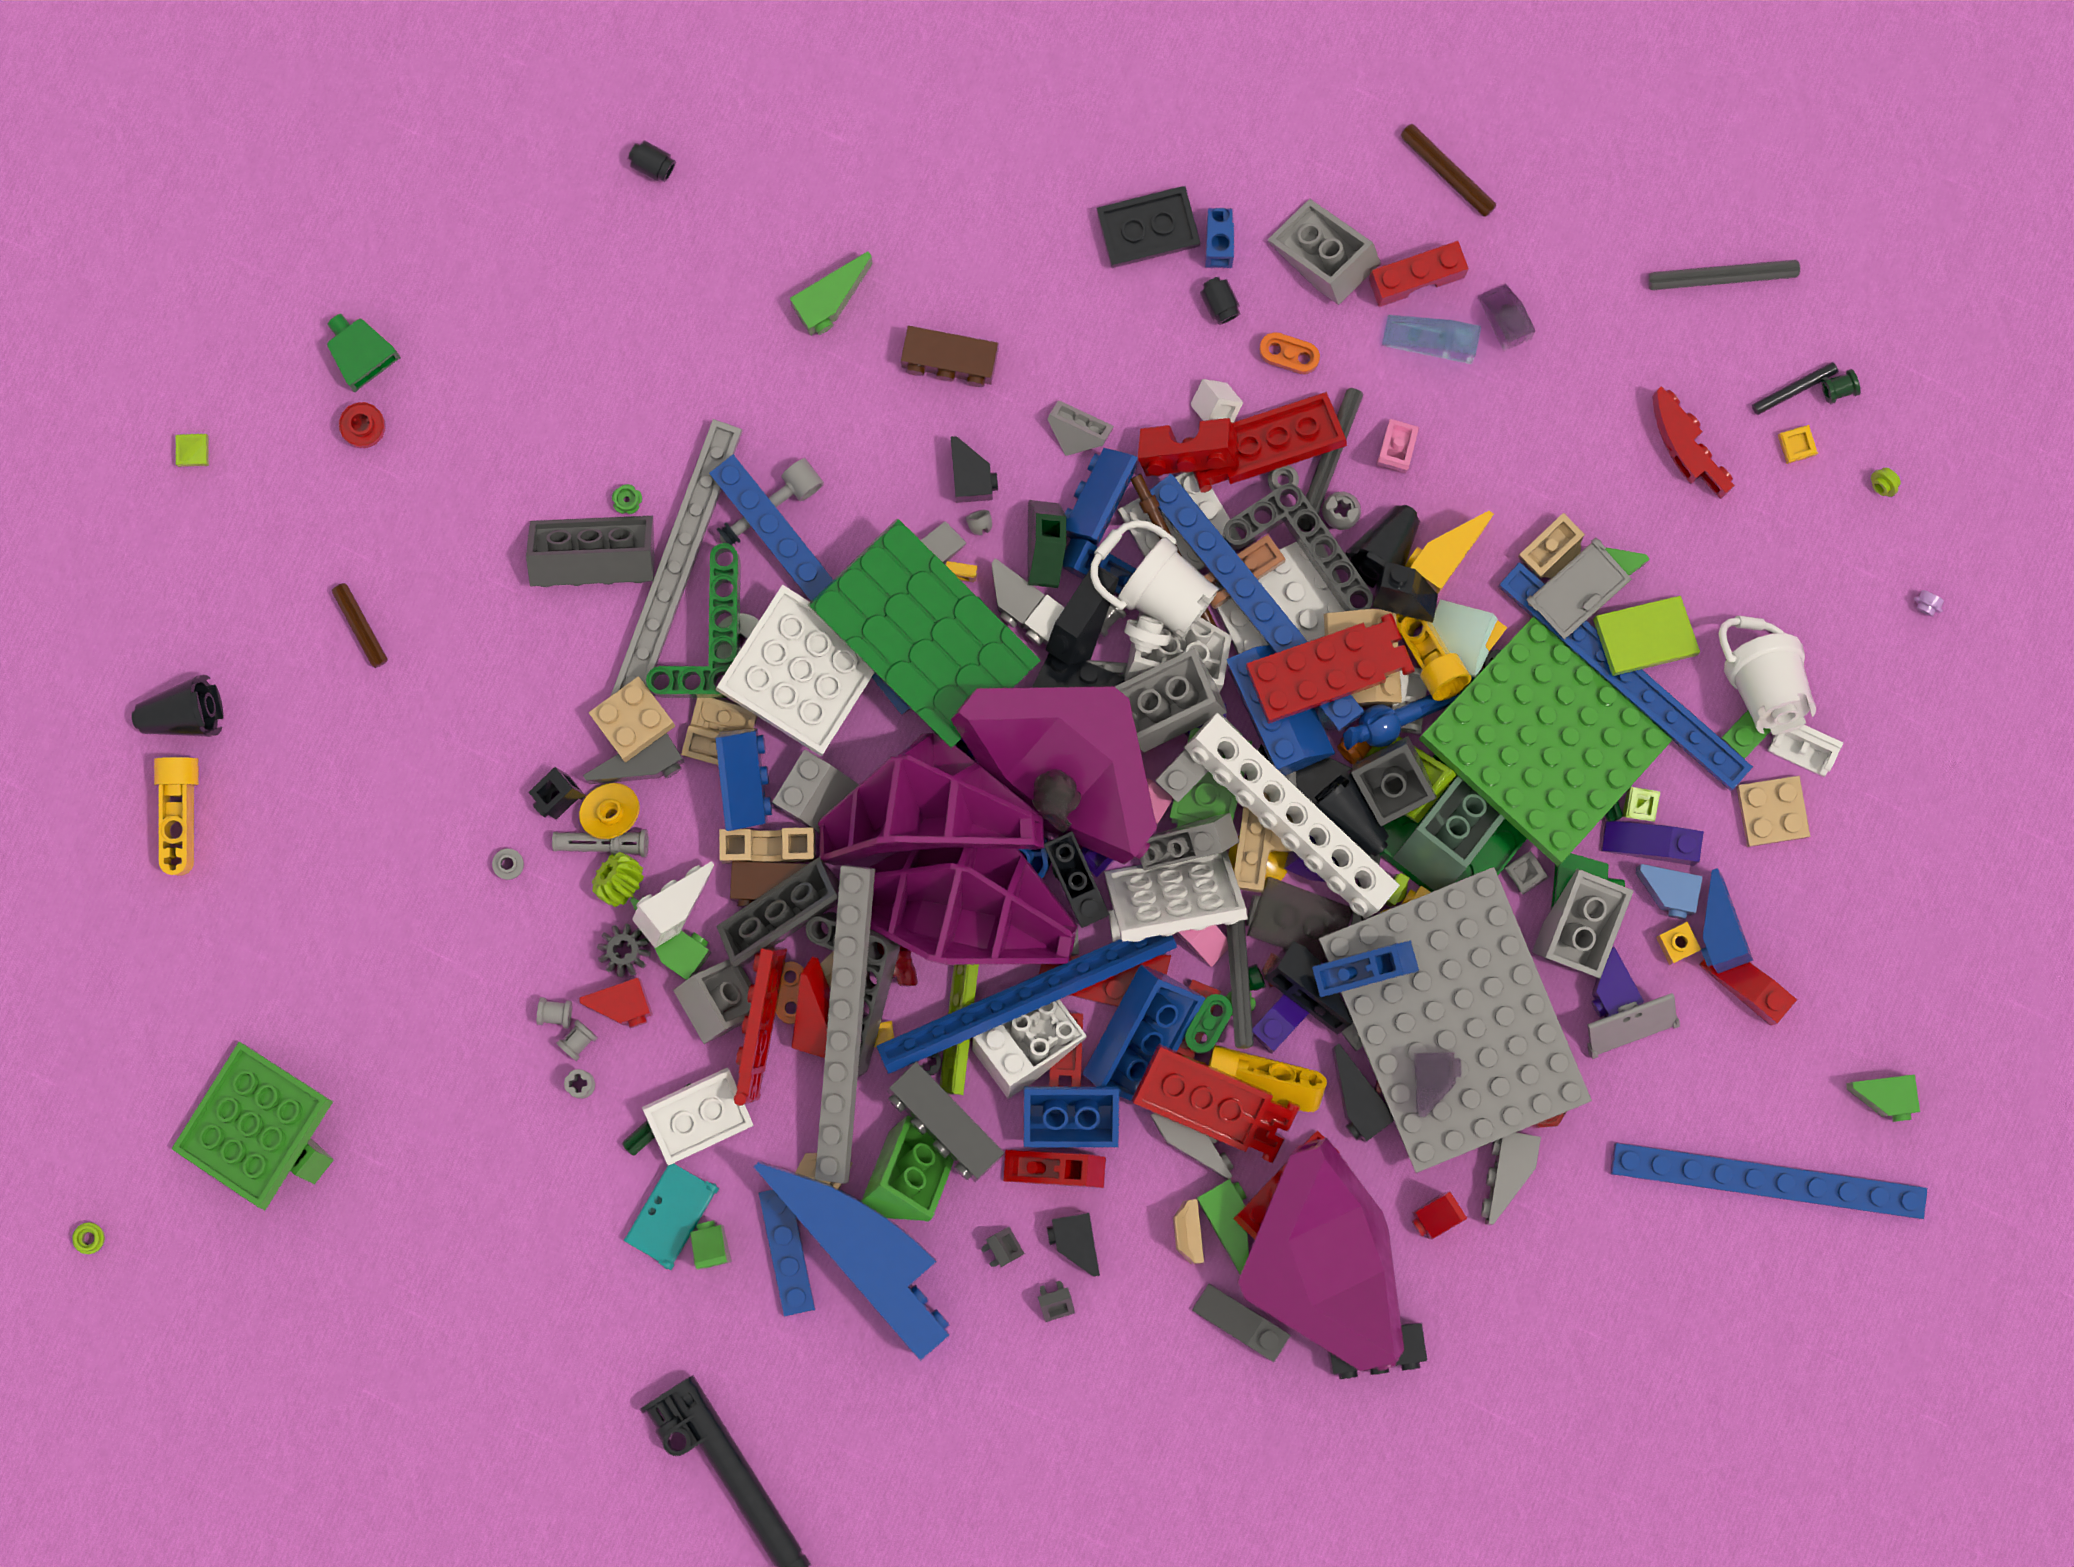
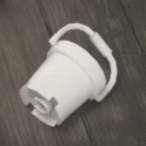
[1090,520,1219,638]
[1718,616,1816,735]

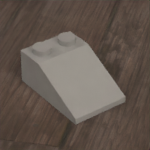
[1268,199,1381,305]
[1532,869,1634,978]

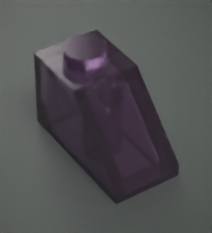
[1478,284,1536,351]
[1414,1052,1461,1117]

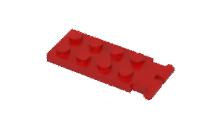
[1182,392,1347,493]
[1246,613,1415,724]
[734,946,787,1106]
[1132,1044,1300,1163]

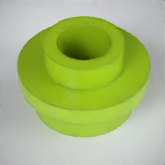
[1871,467,1901,497]
[72,1223,105,1254]

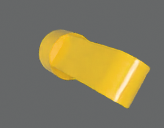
[1396,613,1471,701]
[154,757,199,876]
[1209,1045,1327,1112]

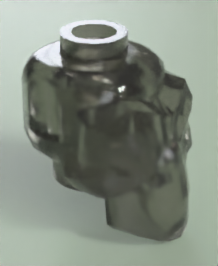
[1032,769,1081,833]

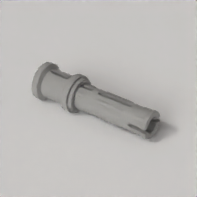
[552,829,649,857]

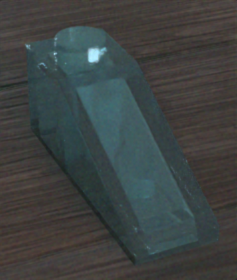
[1382,315,1481,364]

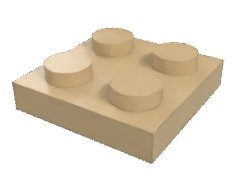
[588,676,675,763]
[1736,776,1810,847]

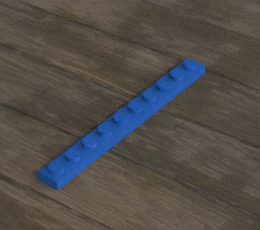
[709,454,911,715]
[1150,473,1364,732]
[1498,562,1753,791]
[876,935,1177,1074]
[1611,1143,1928,1219]

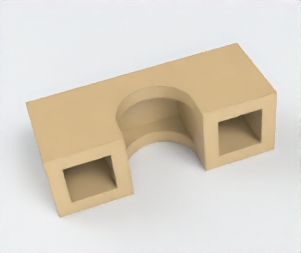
[719,828,816,864]

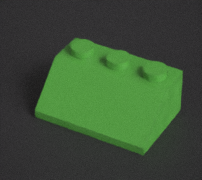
[861,1115,954,1221]

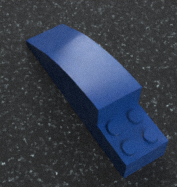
[754,1161,949,1361]

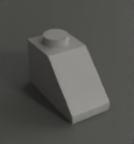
[992,558,1045,629]

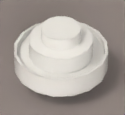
[1124,616,1171,653]

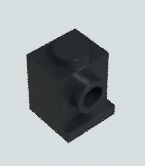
[529,767,586,820]

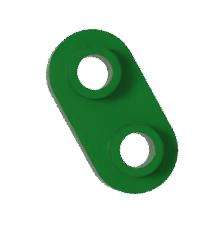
[1185,994,1232,1054]

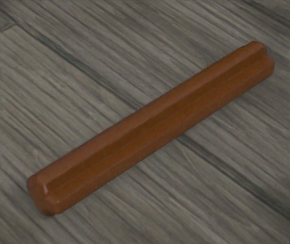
[1401,124,1496,217]

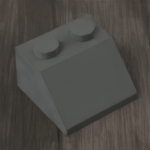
[1351,736,1437,826]

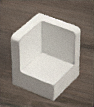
[1191,379,1243,423]

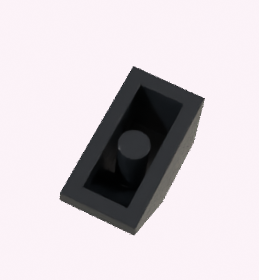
[951,436,998,503]
[1372,562,1438,623]
[1047,1213,1100,1277]

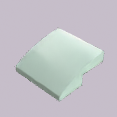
[1432,599,1498,678]

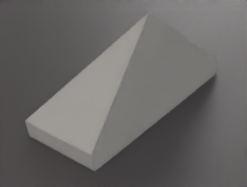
[1047,400,1114,456]

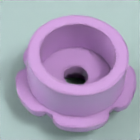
[1914,590,1944,616]

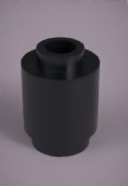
[628,140,676,182]
[1200,277,1241,325]

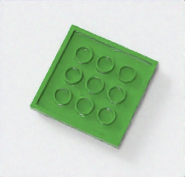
[172,1042,333,1210]

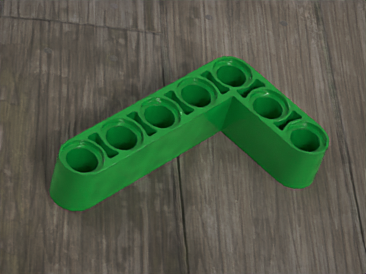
[646,543,741,698]

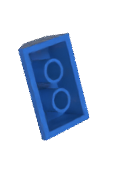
[1065,448,1138,546]
[715,728,772,831]
[1024,1087,1119,1147]

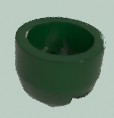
[1248,964,1266,991]

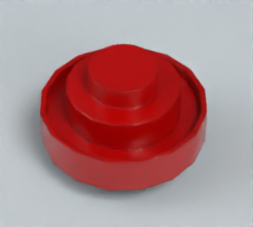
[339,402,385,448]

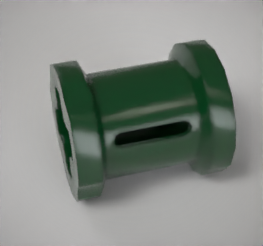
[1821,369,1861,405]

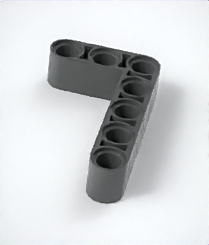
[1222,484,1373,611]
[806,912,900,1077]

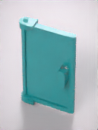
[624,1163,720,1270]

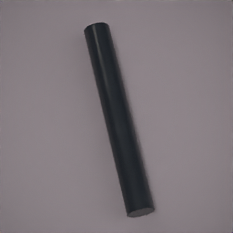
[1752,362,1838,415]

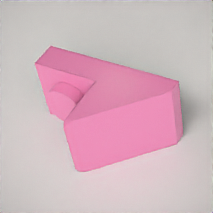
[1376,419,1419,473]

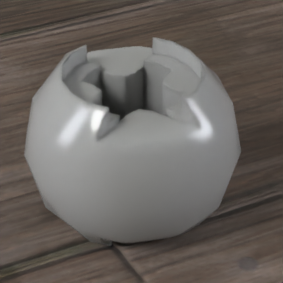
[1322,491,1361,530]

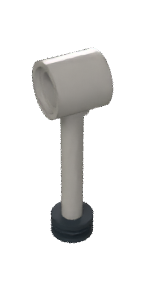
[717,458,824,546]

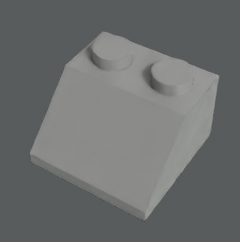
[772,749,859,834]
[673,959,752,1044]

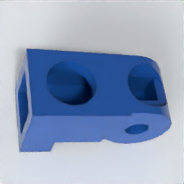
[1205,208,1234,268]

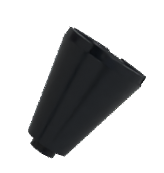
[1345,505,1420,588]
[132,675,223,737]
[1315,770,1389,857]

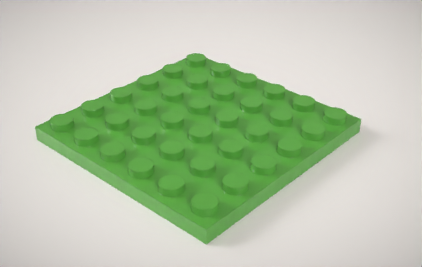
[1419,616,1673,866]

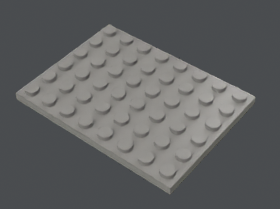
[1319,867,1592,1173]

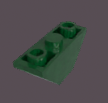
[1027,500,1066,588]

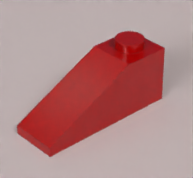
[792,957,831,1058]
[1699,959,1797,1026]
[1003,1150,1106,1188]

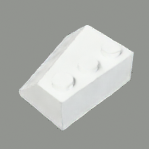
[1124,612,1232,693]

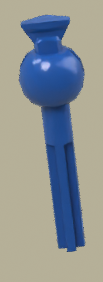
[1343,677,1475,750]

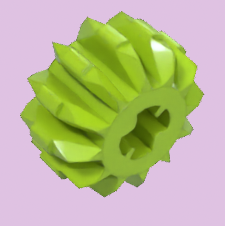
[592,852,644,907]

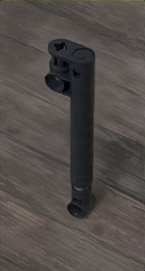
[639,1375,811,1567]

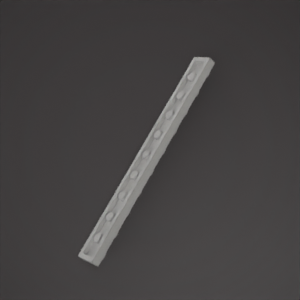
[611,419,743,696]
[815,865,875,1184]

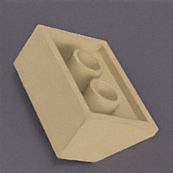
[1324,609,1402,708]

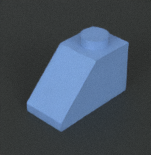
[1636,864,1703,919]

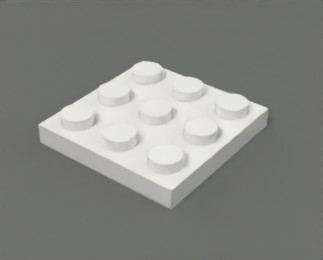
[1118,471,1242,571]

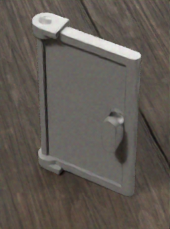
[1526,537,1632,640]
[1587,993,1680,1059]

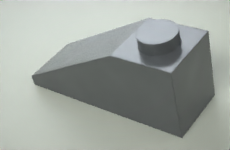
[583,733,685,784]
[1192,1284,1291,1362]

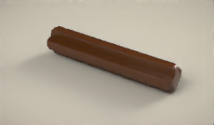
[332,583,388,668]

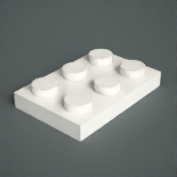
[641,1067,754,1165]

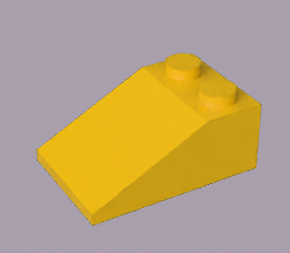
[1405,511,1494,594]

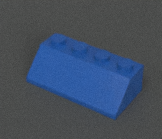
[1226,645,1335,776]
[1082,964,1205,1101]

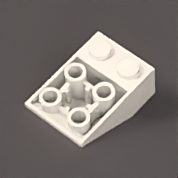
[972,1000,1087,1099]

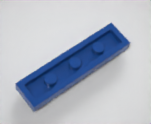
[758,1190,816,1317]

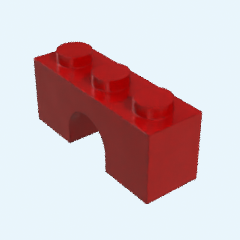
[1369,241,1469,307]
[1138,418,1237,476]

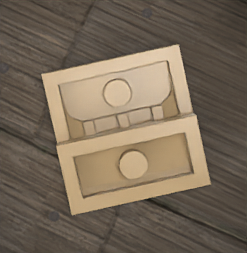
[681,698,758,765]

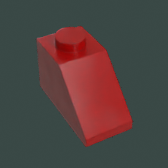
[579,978,653,1028]
[1412,1191,1467,1239]

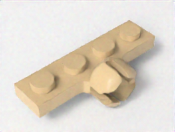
[1234,792,1294,893]

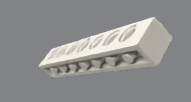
[1184,713,1399,919]

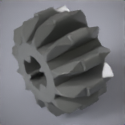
[597,924,651,977]

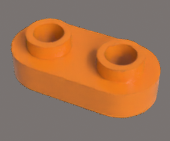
[1259,332,1320,374]
[776,961,804,1025]

